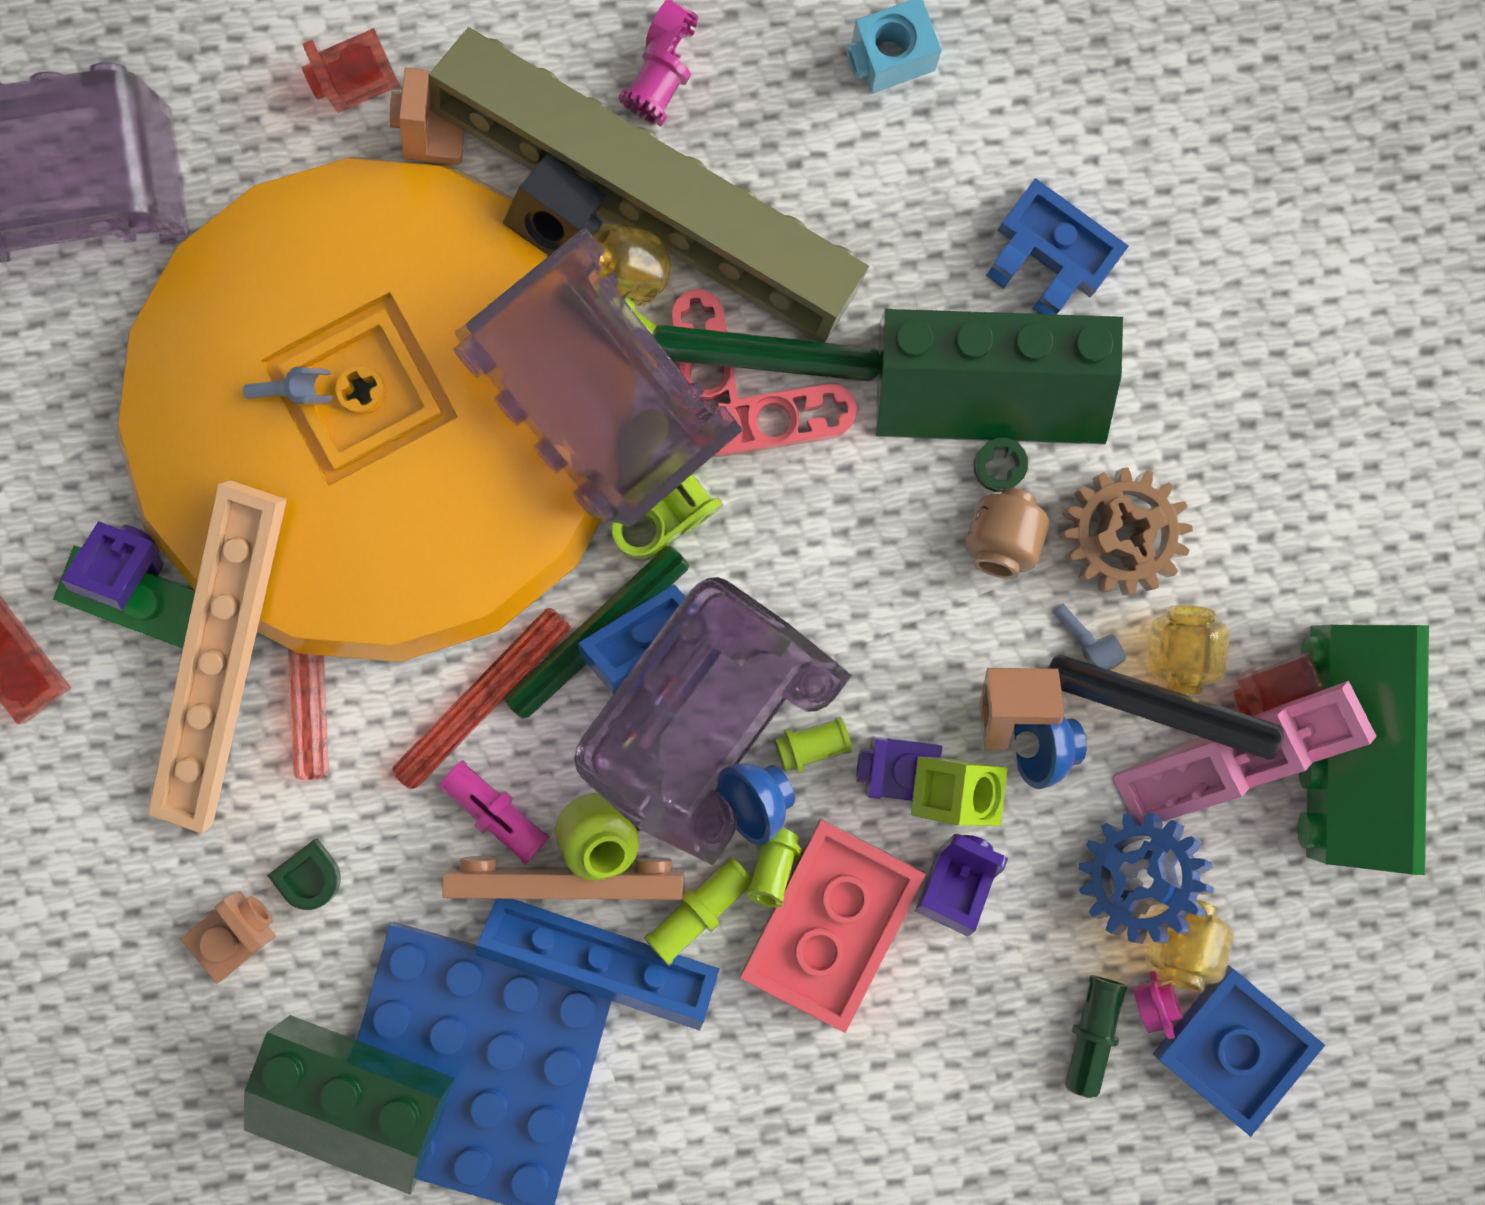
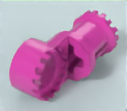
[618,0,698,127]

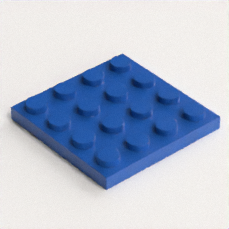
[357,922,612,1205]

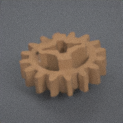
[1059,467,1193,596]

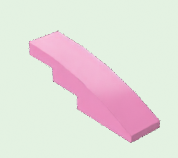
[1112,681,1376,826]

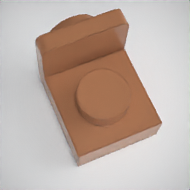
[180,891,276,984]

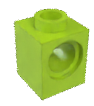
[911,756,1008,826]

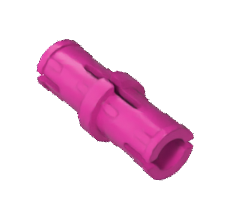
[437,760,550,865]

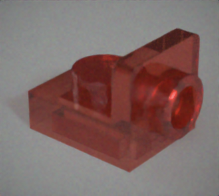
[302,28,400,113]
[1234,652,1325,716]

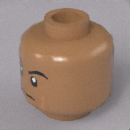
[965,488,1050,579]

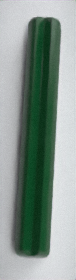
[651,325,880,381]
[504,545,689,719]

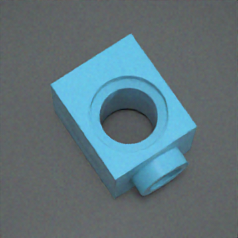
[847,0,942,94]

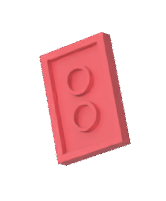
[740,818,926,1033]

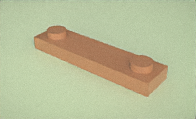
[442,856,684,900]

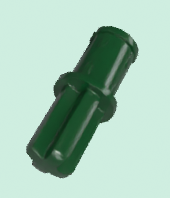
[1065,975,1128,1098]

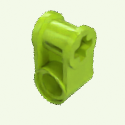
[612,459,724,561]

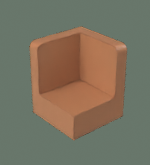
[980,668,1065,750]

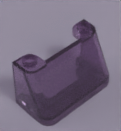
[574,577,852,865]

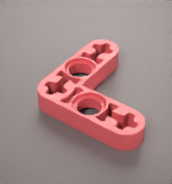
[672,289,857,457]

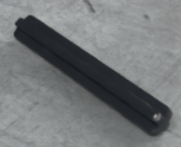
[1048,654,1284,760]

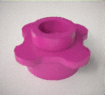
[1134,971,1182,1039]

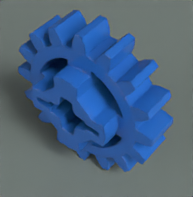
[1078,812,1214,944]

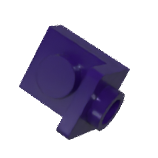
[61,521,164,611]
[856,736,943,801]

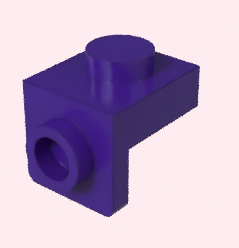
[915,834,1008,937]

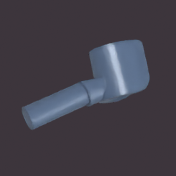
[243,367,333,405]
[1053,604,1126,670]

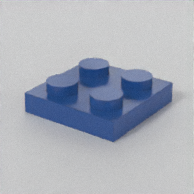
[1153,964,1325,1137]

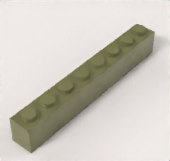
[429,27,869,343]

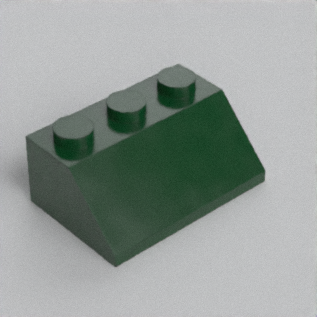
[244,1015,455,1195]

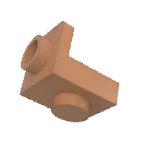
[390,67,465,165]

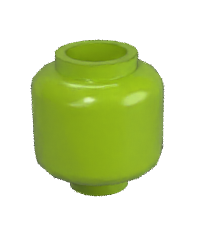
[555,793,639,881]

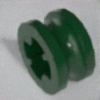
[973,438,1028,492]

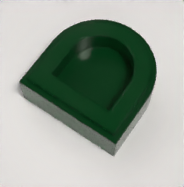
[267,838,341,910]

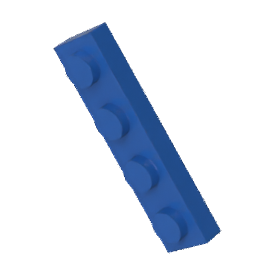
[476,899,720,1031]

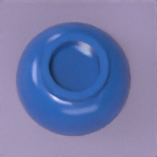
[1014,717,1087,789]
[717,763,795,846]

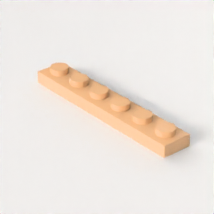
[148,480,287,834]

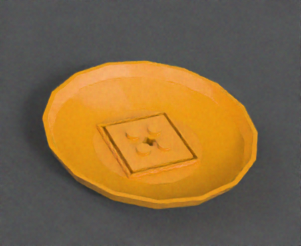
[116,156,634,662]

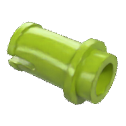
[774,716,852,774]
[746,828,802,908]

